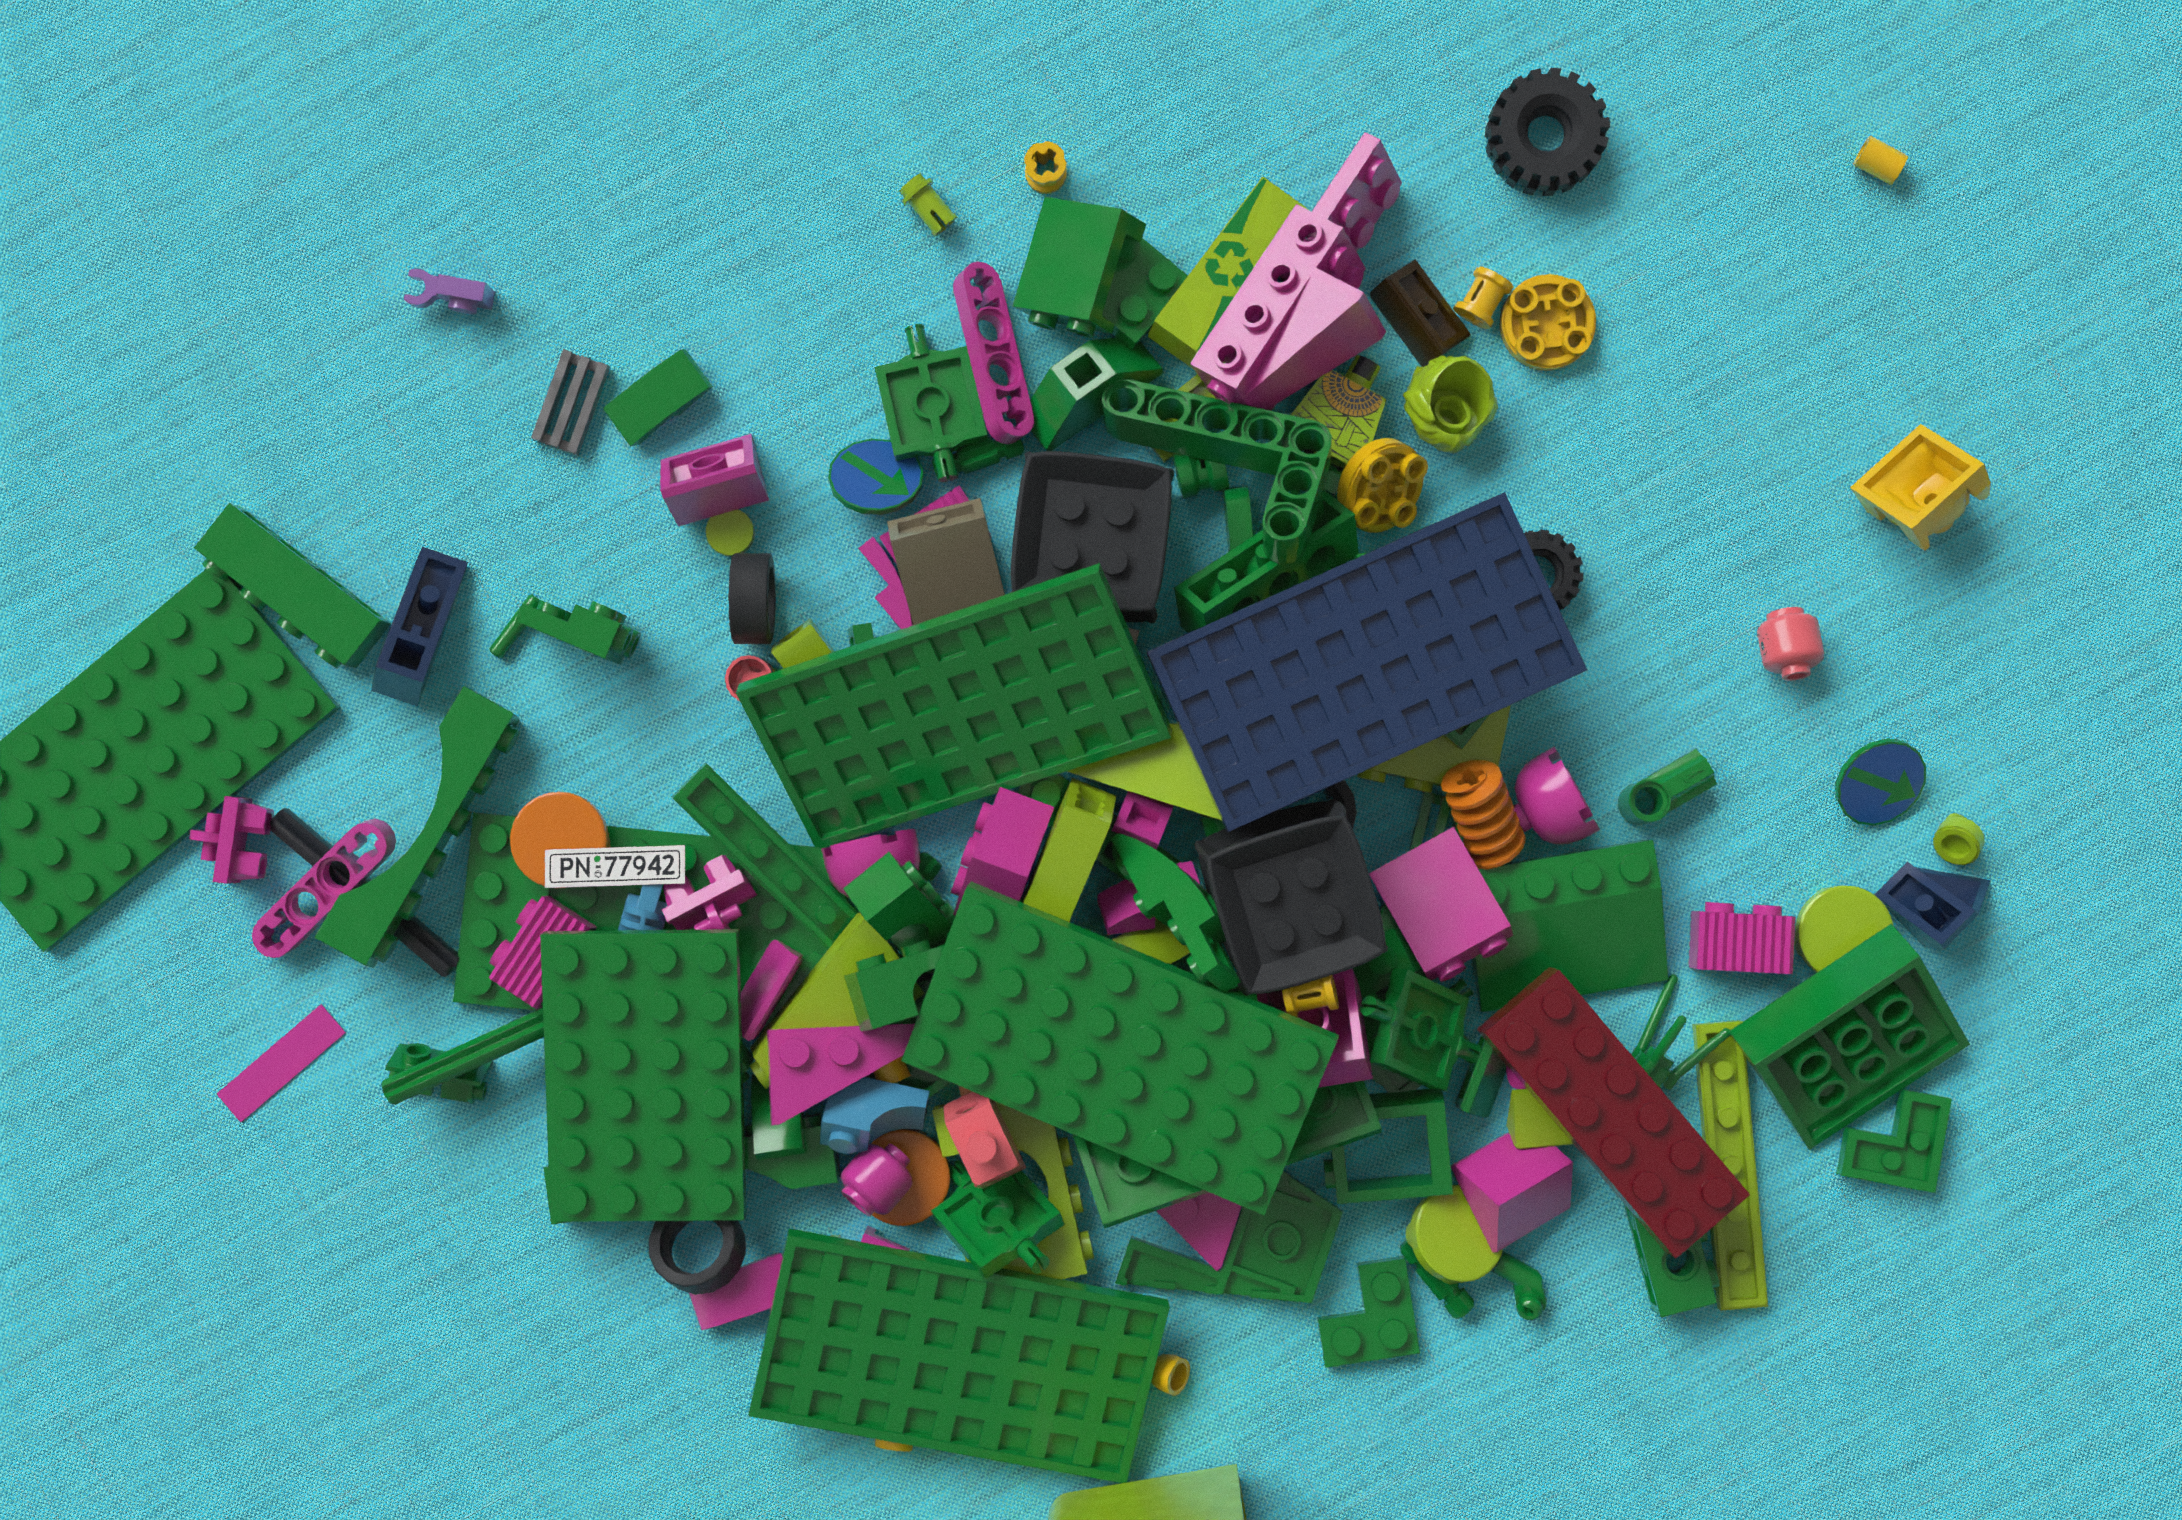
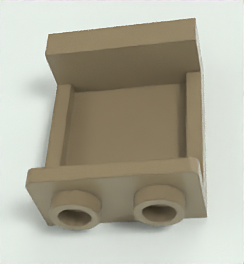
[887,498,1005,625]

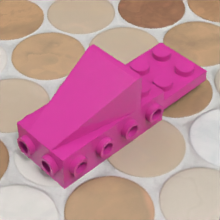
[1190,132,1402,411]

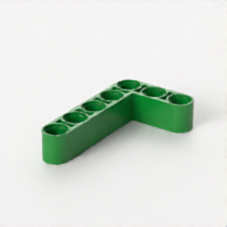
[1102,379,1332,564]

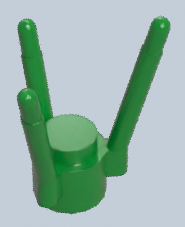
[1631,974,1731,1091]

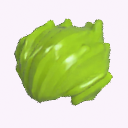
[1403,355,1498,454]

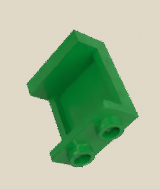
[1012,197,1146,337]

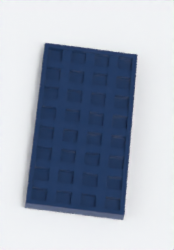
[1147,492,1587,833]

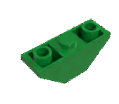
[1030,338,1164,451]

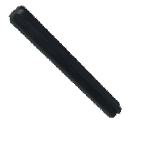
[269,808,459,977]

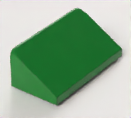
[1455,1020,1507,1118]

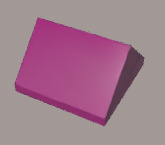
[660,434,769,526]
[1451,1132,1573,1252]

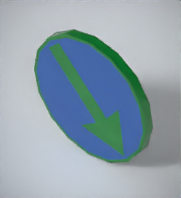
[828,439,923,515]
[1835,738,1926,826]

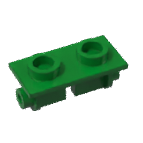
[385,1043,493,1104]

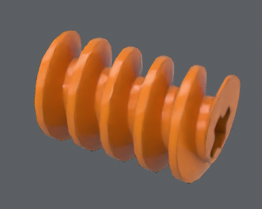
[1440,760,1526,869]

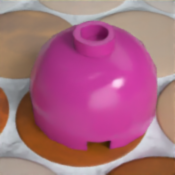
[1514,746,1600,844]
[822,829,920,898]

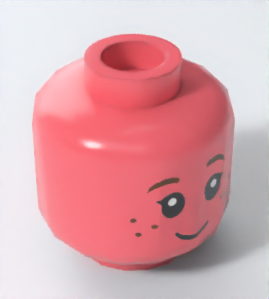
[1757,607,1824,681]

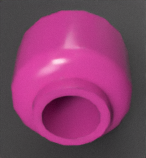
[841,1143,913,1217]

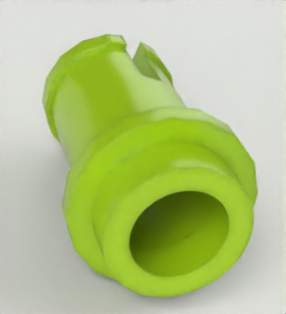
[899,173,958,237]

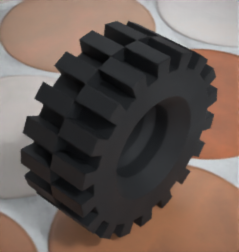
[1484,67,1610,196]

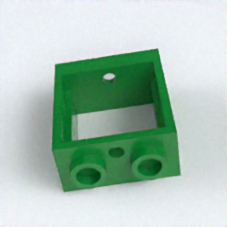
[1324,1089,1453,1204]

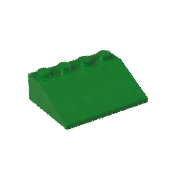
[1471,840,1668,1012]
[1729,924,1970,1150]

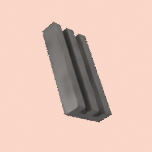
[531,349,610,456]

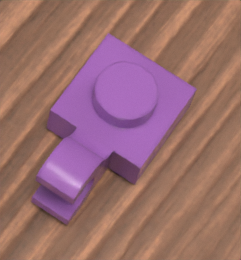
[404,269,495,314]

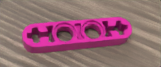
[953,261,1034,444]
[252,819,396,958]

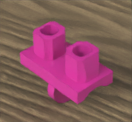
[189,796,274,884]
[661,855,757,930]

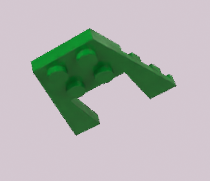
[1115,1170,1343,1303]

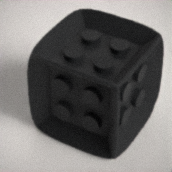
[1010,451,1174,623]
[1194,799,1388,996]

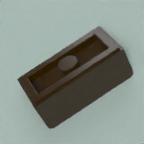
[1370,259,1471,367]

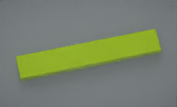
[1692,1020,1768,1311]

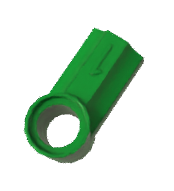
[1618,749,1717,825]

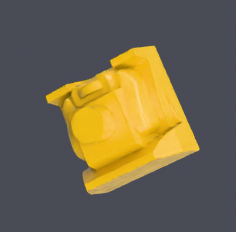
[1850,424,1991,551]

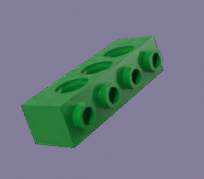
[1174,490,1359,633]
[1624,1204,1720,1318]

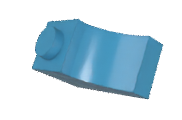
[820,1077,929,1154]

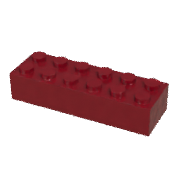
[1476,967,1750,1258]

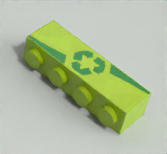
[1148,176,1309,370]

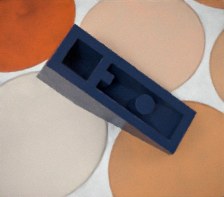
[371,547,468,706]

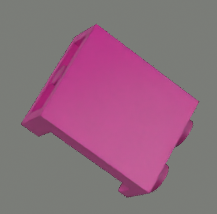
[1369,827,1514,982]

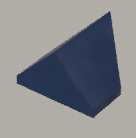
[1874,862,1991,949]

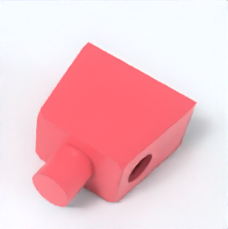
[943,1091,1026,1189]

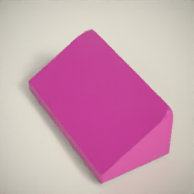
[741,940,804,1041]

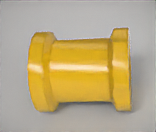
[1024,141,1067,194]
[1453,266,1514,329]
[1282,975,1339,1017]

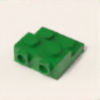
[515,600,641,665]

